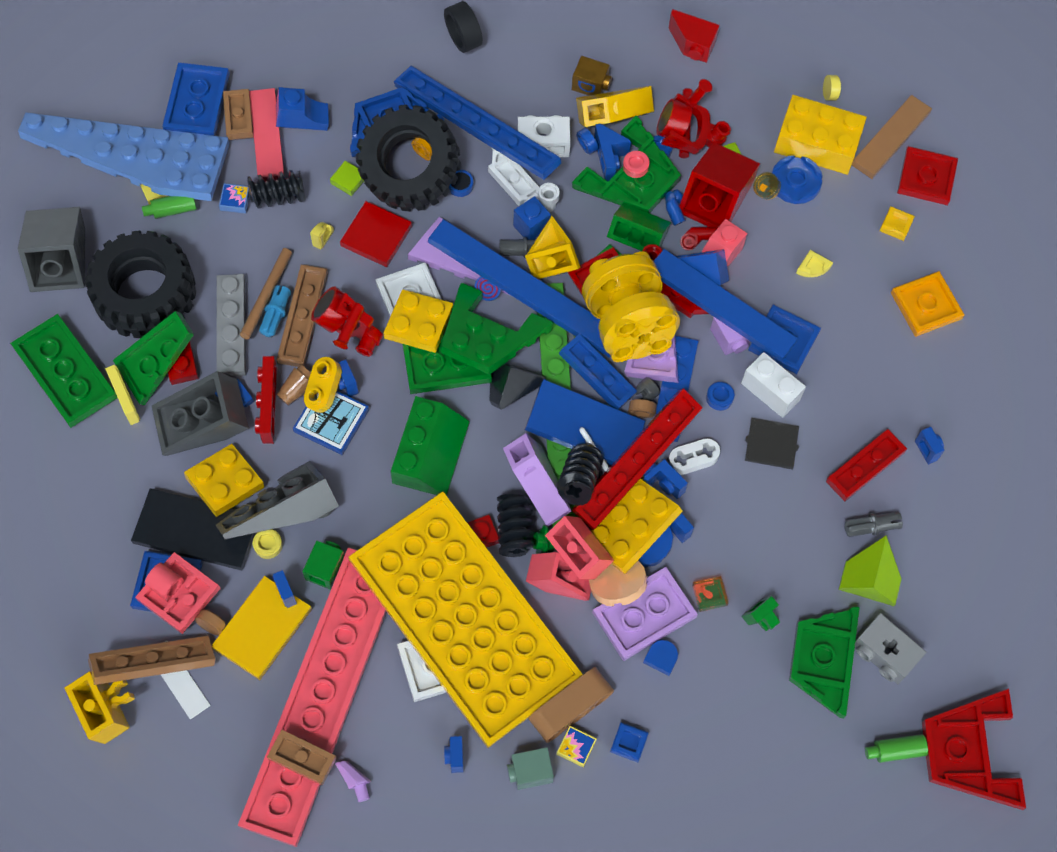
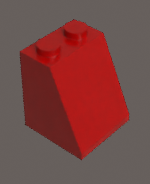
[679,142,760,230]

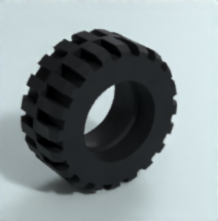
[356,105,461,212]
[85,231,196,338]

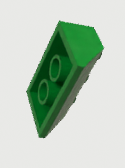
[390,396,470,496]

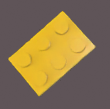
[591,478,683,574]

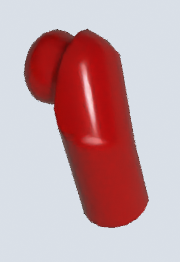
[680,227,716,251]

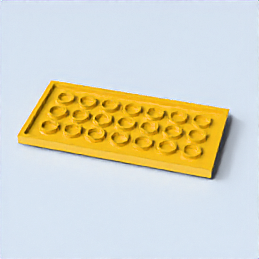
[348,492,583,748]

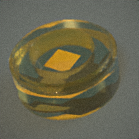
[753,172,781,200]

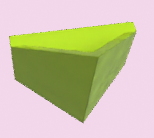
[838,536,902,606]

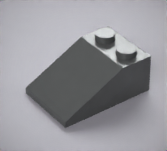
[152,371,249,456]

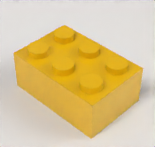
[774,94,867,175]

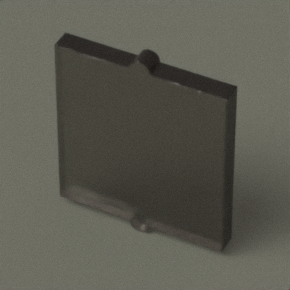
[745,417,799,470]

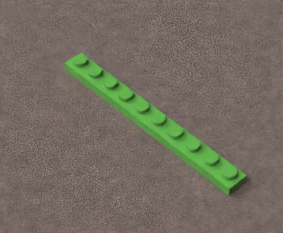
[537,283,578,528]

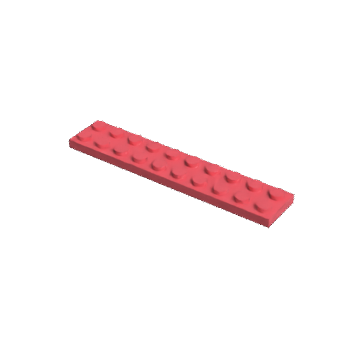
[238,548,386,847]

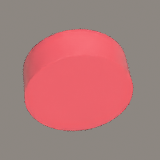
[623,151,649,178]

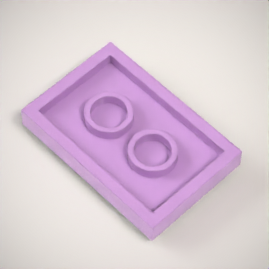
[592,567,698,661]

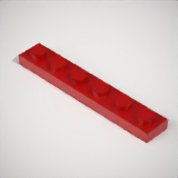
[572,388,703,530]

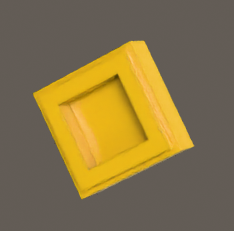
[880,206,915,241]

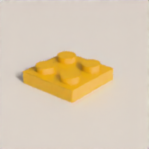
[383,289,453,353]
[184,443,264,517]

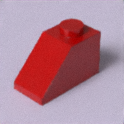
[668,9,720,63]

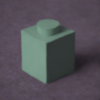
[507,747,554,790]

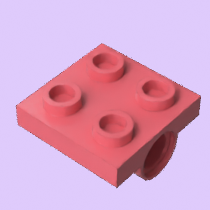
[135,552,221,634]

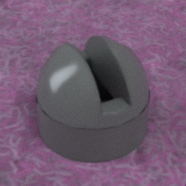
[636,377,660,401]

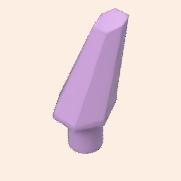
[335,761,371,802]

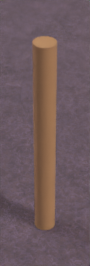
[240,248,292,339]

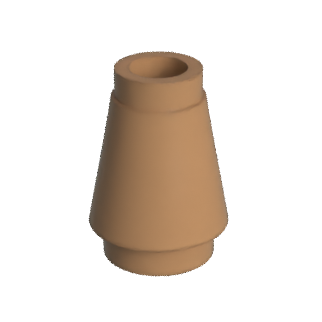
[276,365,311,406]

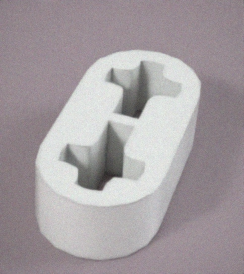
[668,439,720,475]

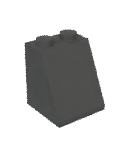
[18,207,85,292]

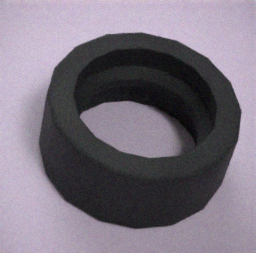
[444,1,483,53]

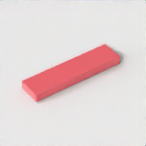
[249,88,285,181]

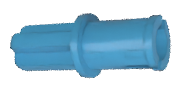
[259,285,291,337]

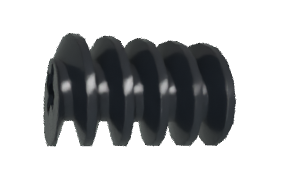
[247,170,305,209]
[557,444,604,506]
[497,494,535,557]

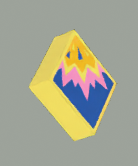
[556,726,597,768]

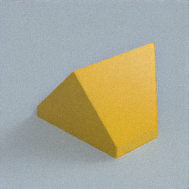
[525,216,581,279]

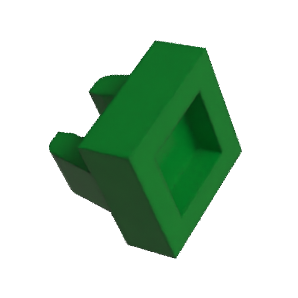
[741,596,780,631]

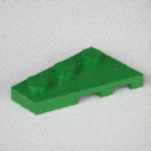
[113,311,194,405]

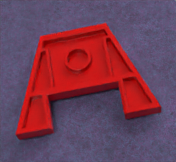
[922,689,1026,810]

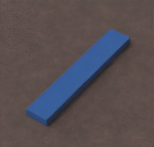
[654,249,798,362]

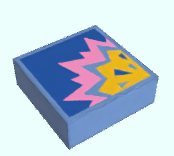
[219,183,250,213]

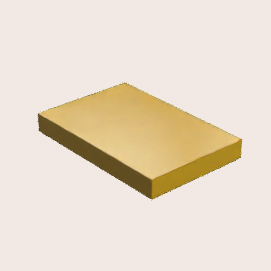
[212,576,312,680]

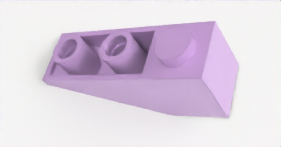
[503,433,571,526]

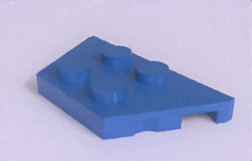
[350,87,444,157]

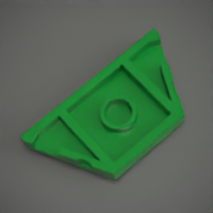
[789,607,860,719]

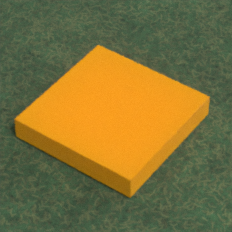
[891,271,965,337]

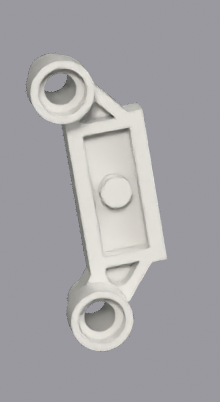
[488,147,560,212]

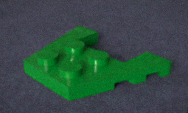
[572,116,681,213]
[441,283,553,374]

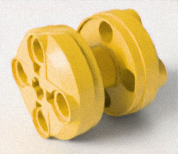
[582,251,680,362]

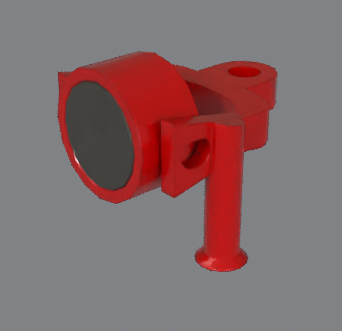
[656,79,731,154]
[311,286,383,357]

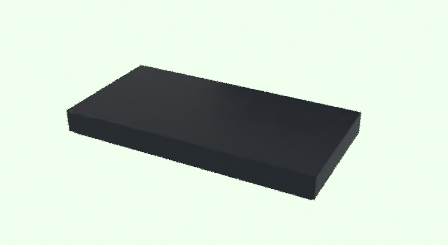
[131,488,255,571]

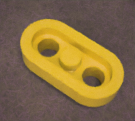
[304,357,342,413]

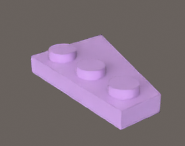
[624,335,679,383]

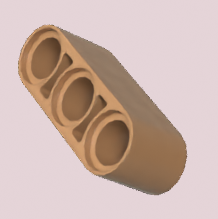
[528,667,614,743]

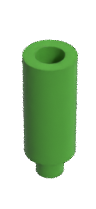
[142,196,197,219]
[865,734,928,763]

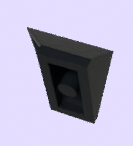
[489,363,546,410]

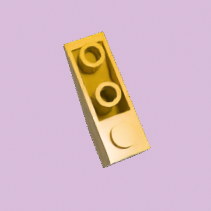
[576,86,654,127]

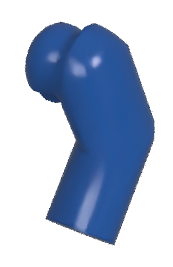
[665,189,686,226]

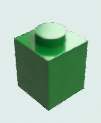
[302,540,344,590]

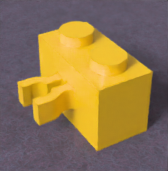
[64,671,135,744]

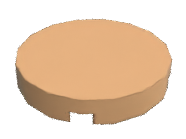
[589,561,647,606]

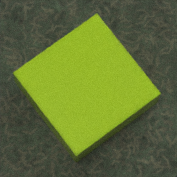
[330,161,364,196]

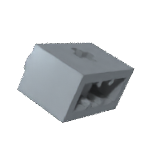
[855,613,927,684]

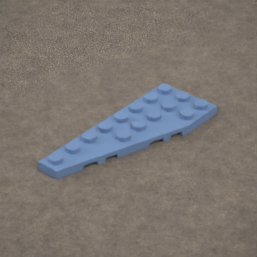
[18,113,229,201]

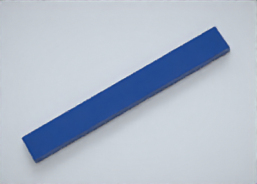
[394,66,561,180]
[428,219,611,358]

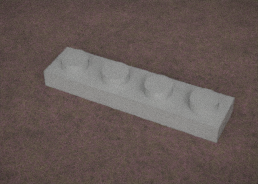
[217,274,246,377]

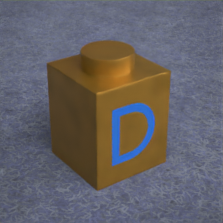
[572,56,612,96]

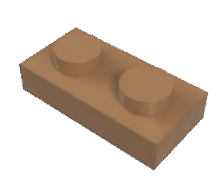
[223,89,254,140]
[267,730,337,786]

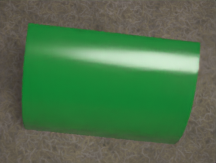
[607,203,671,251]

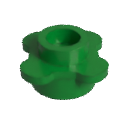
[533,525,554,554]

